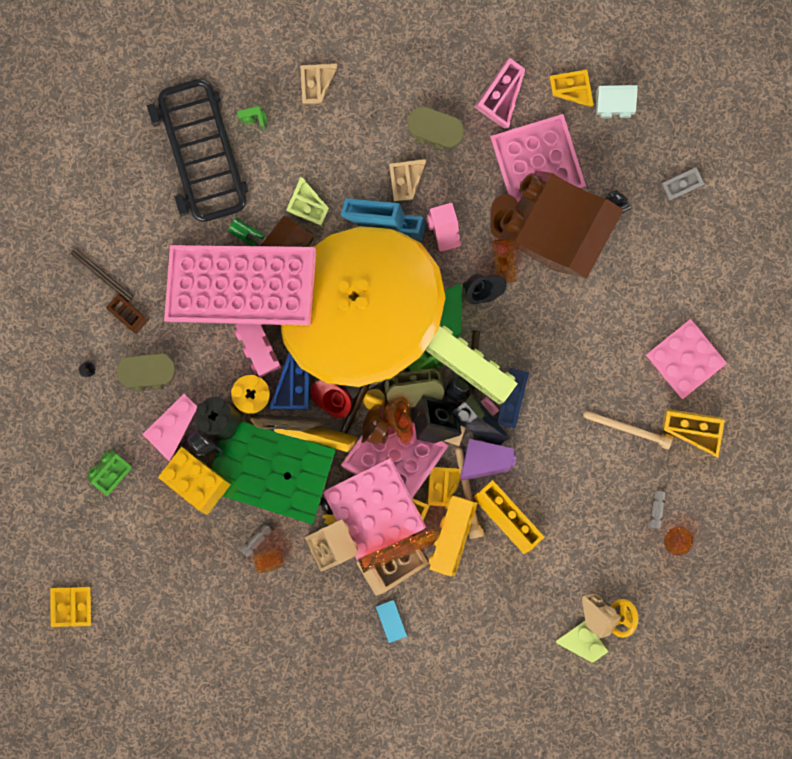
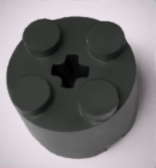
[196,397,241,439]

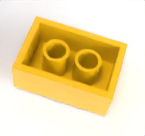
[158,447,231,515]

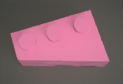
[474,58,525,129]

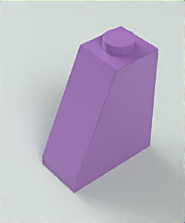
[460,439,517,481]

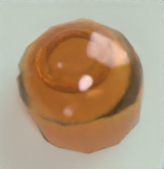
[664,526,694,556]

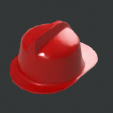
[310,380,352,418]

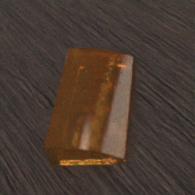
[358,527,440,573]

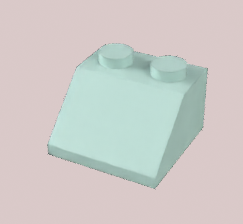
[596,85,637,119]

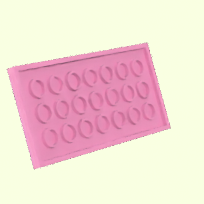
[164,245,316,325]

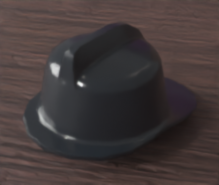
[462,274,506,304]
[184,425,224,457]

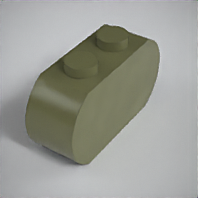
[408,106,464,151]
[117,353,176,392]
[385,368,444,409]

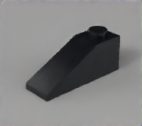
[452,394,510,445]

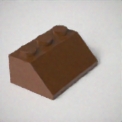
[260,216,314,247]

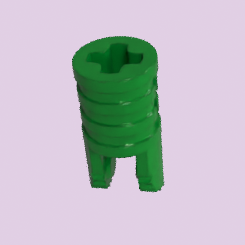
[228,217,265,246]

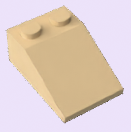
[305,519,359,572]
[356,535,429,596]

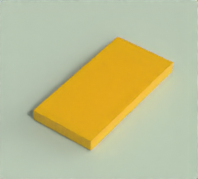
[274,424,358,452]

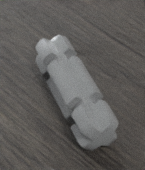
[650,491,666,529]
[241,524,273,556]

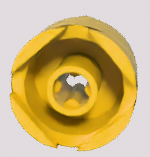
[231,375,271,414]

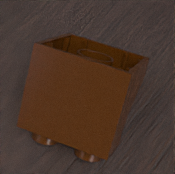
[499,170,623,279]

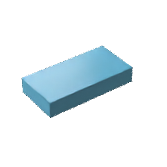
[376,600,407,643]

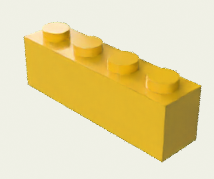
[472,480,544,554]
[429,495,478,577]

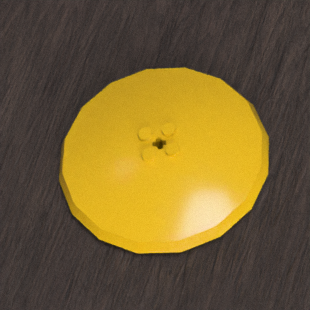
[281,226,446,387]

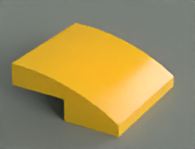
[50,587,91,627]

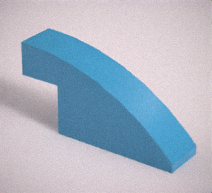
[341,198,426,241]

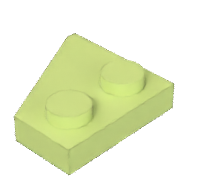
[286,177,329,227]
[556,621,608,663]

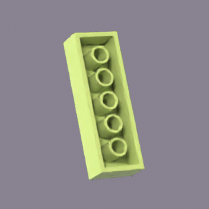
[425,326,518,405]

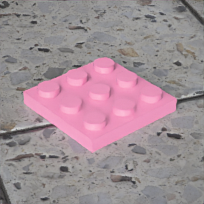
[646,319,727,399]

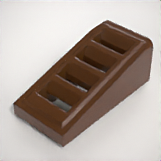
[106,294,149,334]

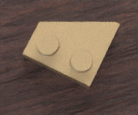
[300,63,337,105]
[389,159,426,203]

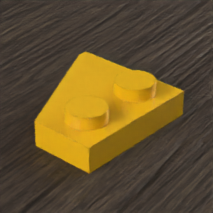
[549,70,594,107]
[426,467,461,506]

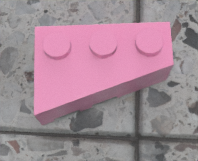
[426,203,461,252]
[234,324,282,378]
[143,394,197,462]

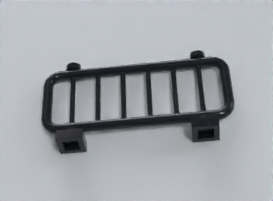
[147,79,248,222]

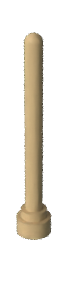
[583,411,673,450]
[455,447,485,539]

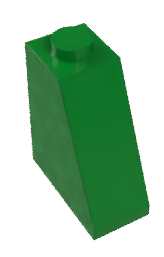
[439,284,462,339]

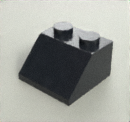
[412,396,462,443]

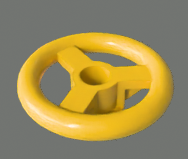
[610,599,638,638]

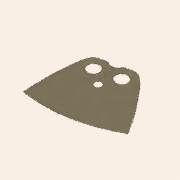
[250,415,333,431]

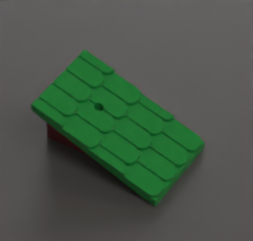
[211,422,336,525]

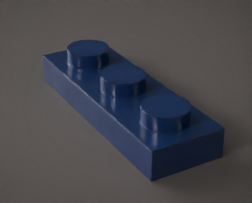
[497,368,529,429]

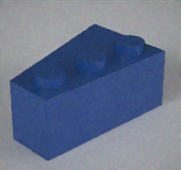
[270,352,310,410]

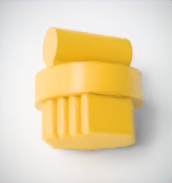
[364,389,385,410]

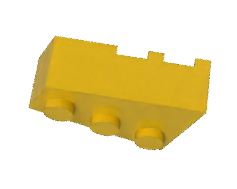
[662,408,725,458]

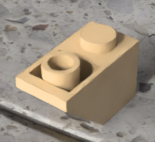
[582,593,621,638]

